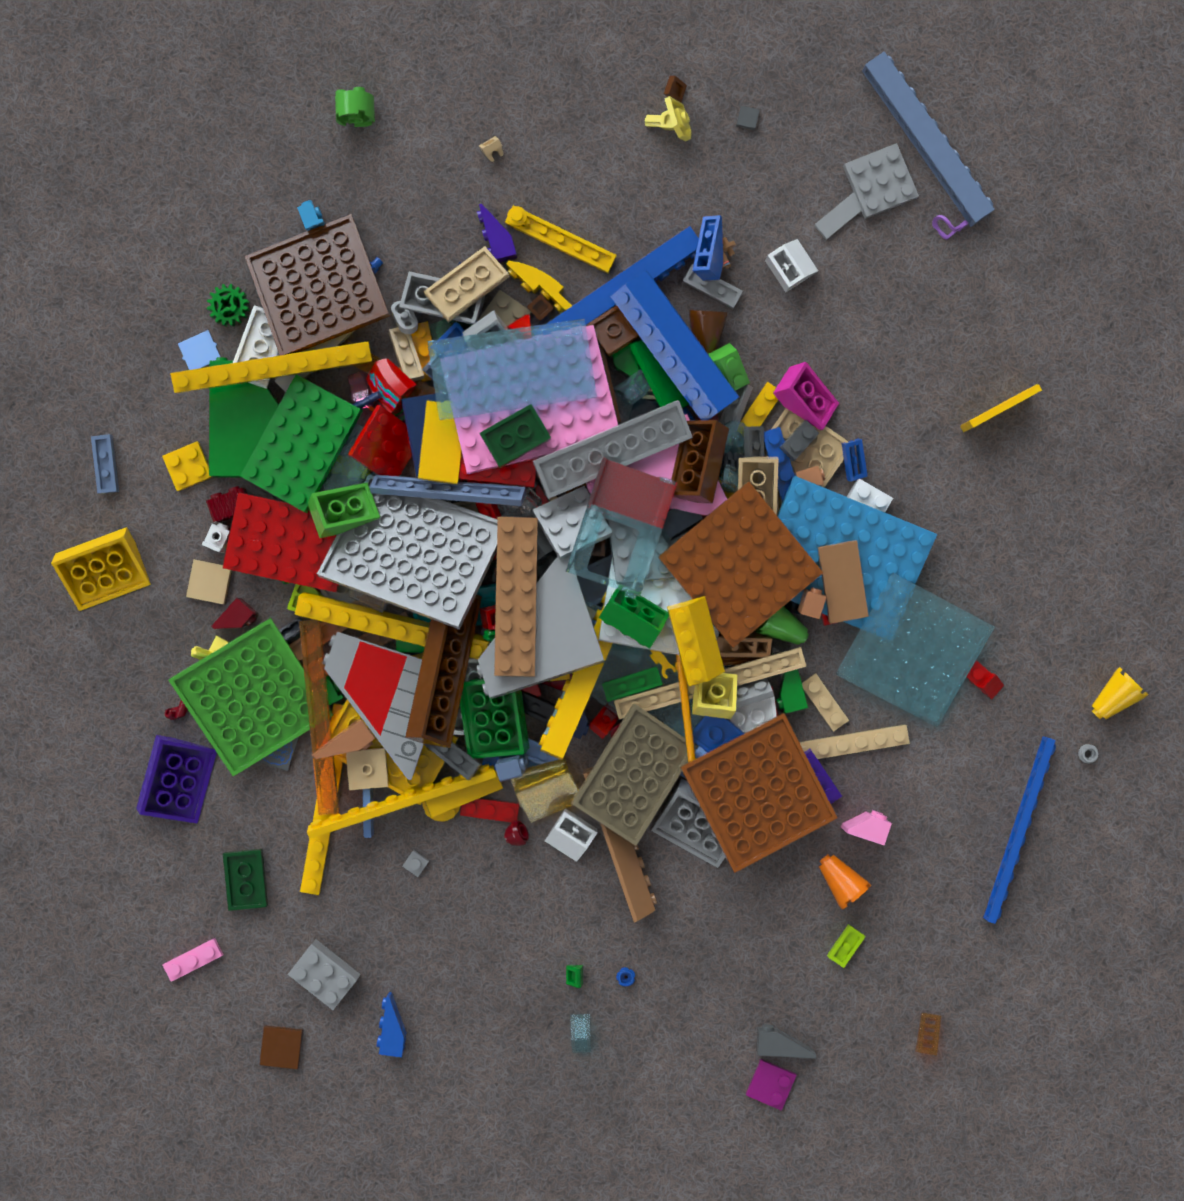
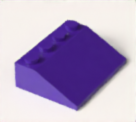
[136,735,217,824]

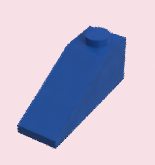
[692,215,723,281]

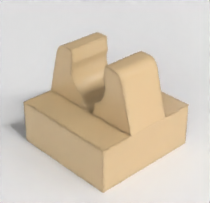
[479,136,503,162]

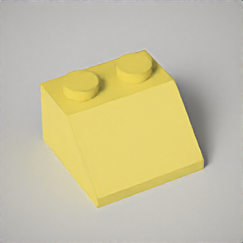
[692,673,737,719]

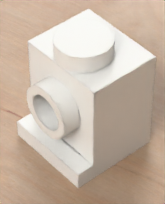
[202,522,230,553]

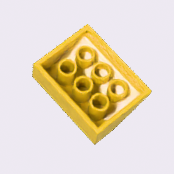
[51,527,151,611]

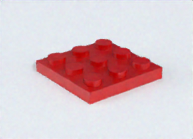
[348,405,412,477]

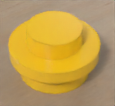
[507,206,527,226]

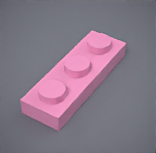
[163,938,223,982]

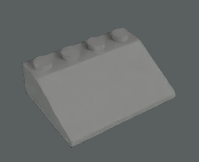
[651,778,725,868]

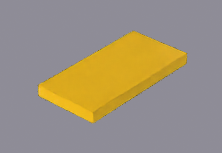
[960,384,1042,432]
[418,401,461,485]

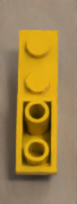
[506,261,572,313]

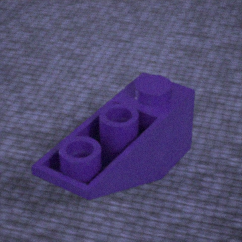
[477,203,517,263]

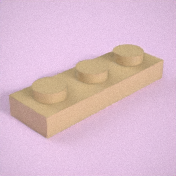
[389,327,424,381]
[802,673,849,732]

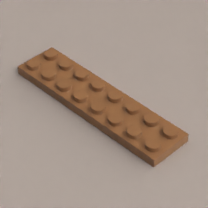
[494,517,537,677]

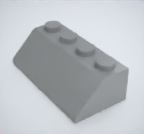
[399,271,485,325]

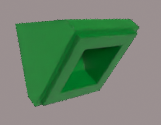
[566,965,583,988]

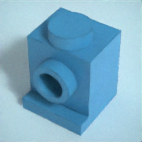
[297,200,326,231]

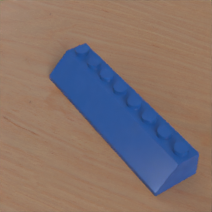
[610,270,739,420]

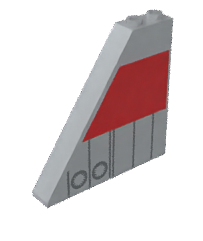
[323,632,424,780]

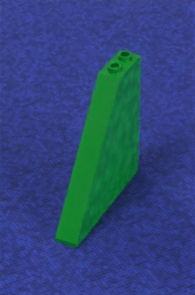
[209,357,328,478]

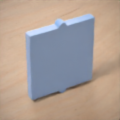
[178,330,220,370]

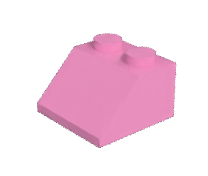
[841,810,892,845]

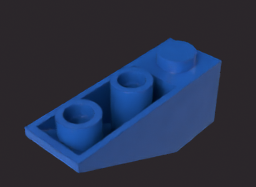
[377,992,407,1057]

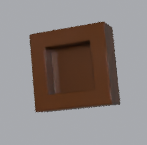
[664,76,687,103]
[527,293,554,321]

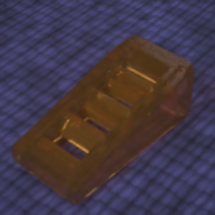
[915,1013,941,1056]

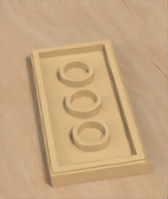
[424,246,509,323]

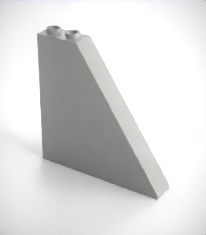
[476,556,605,699]

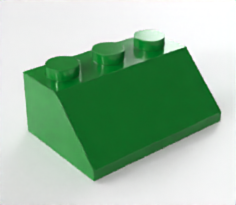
[599,583,669,649]

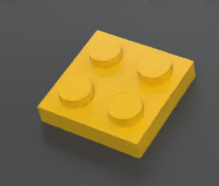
[162,441,212,492]

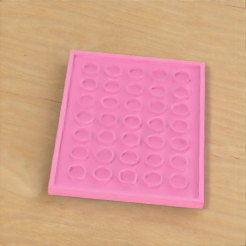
[440,325,618,474]

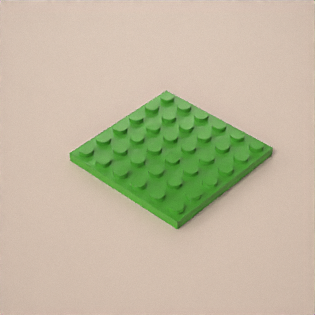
[168,618,333,776]

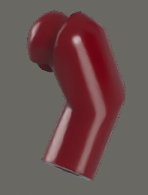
[165,700,188,720]

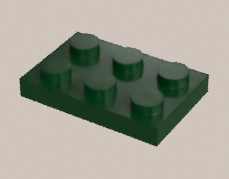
[479,404,551,469]
[223,848,268,911]

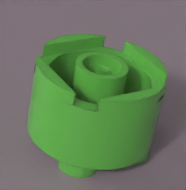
[335,87,375,127]

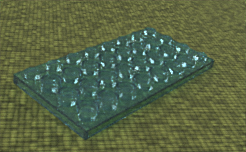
[427,319,597,420]

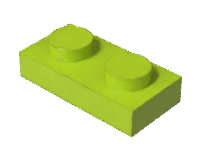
[827,924,866,968]

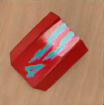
[366,358,417,415]

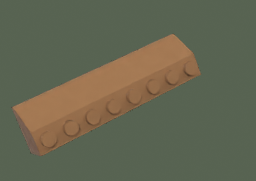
[583,766,657,922]

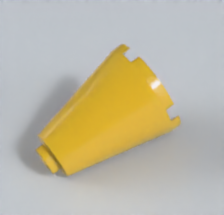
[1092,667,1148,719]

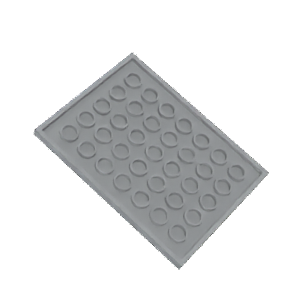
[317,474,497,630]

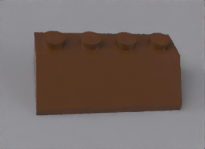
[671,420,729,503]

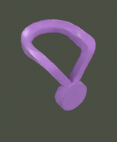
[932,215,969,239]

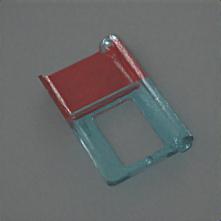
[566,457,677,599]

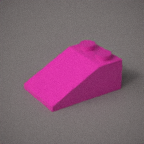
[773,362,839,430]

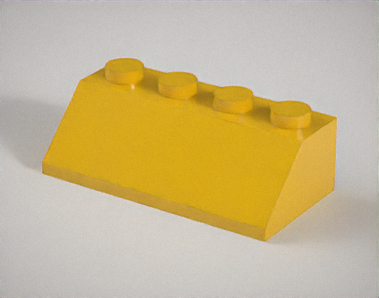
[667,596,725,686]

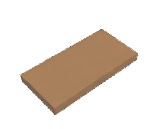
[817,540,869,624]

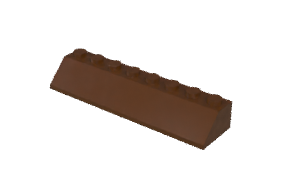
[405,594,482,748]

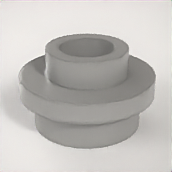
[1078,744,1098,764]

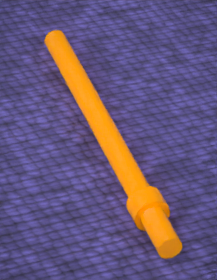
[675,655,696,762]

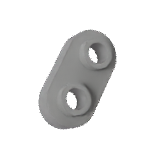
[391,301,418,334]

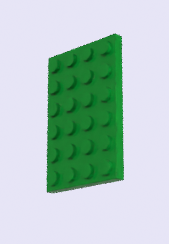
[240,374,363,513]

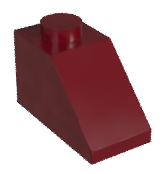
[211,598,258,629]

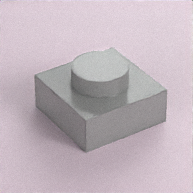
[403,850,429,877]

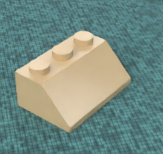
[738,457,778,515]

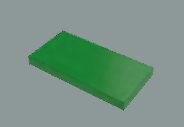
[630,340,690,408]

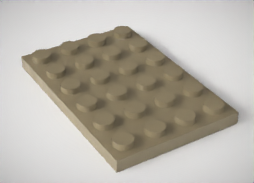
[571,704,697,846]

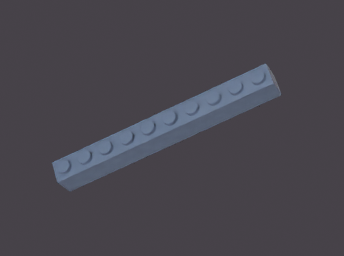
[862,52,995,227]

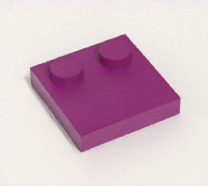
[746,1059,797,1111]

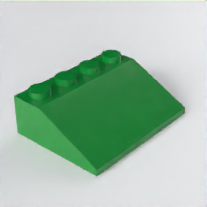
[460,678,530,758]

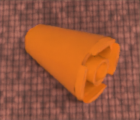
[819,854,872,910]

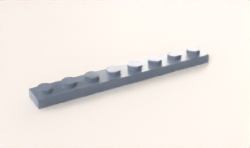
[369,475,526,506]

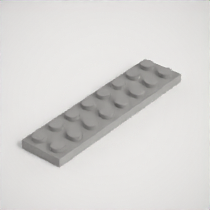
[533,400,693,499]

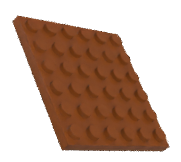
[658,482,823,648]
[680,713,837,873]

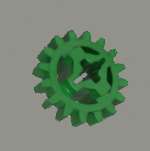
[207,284,250,327]

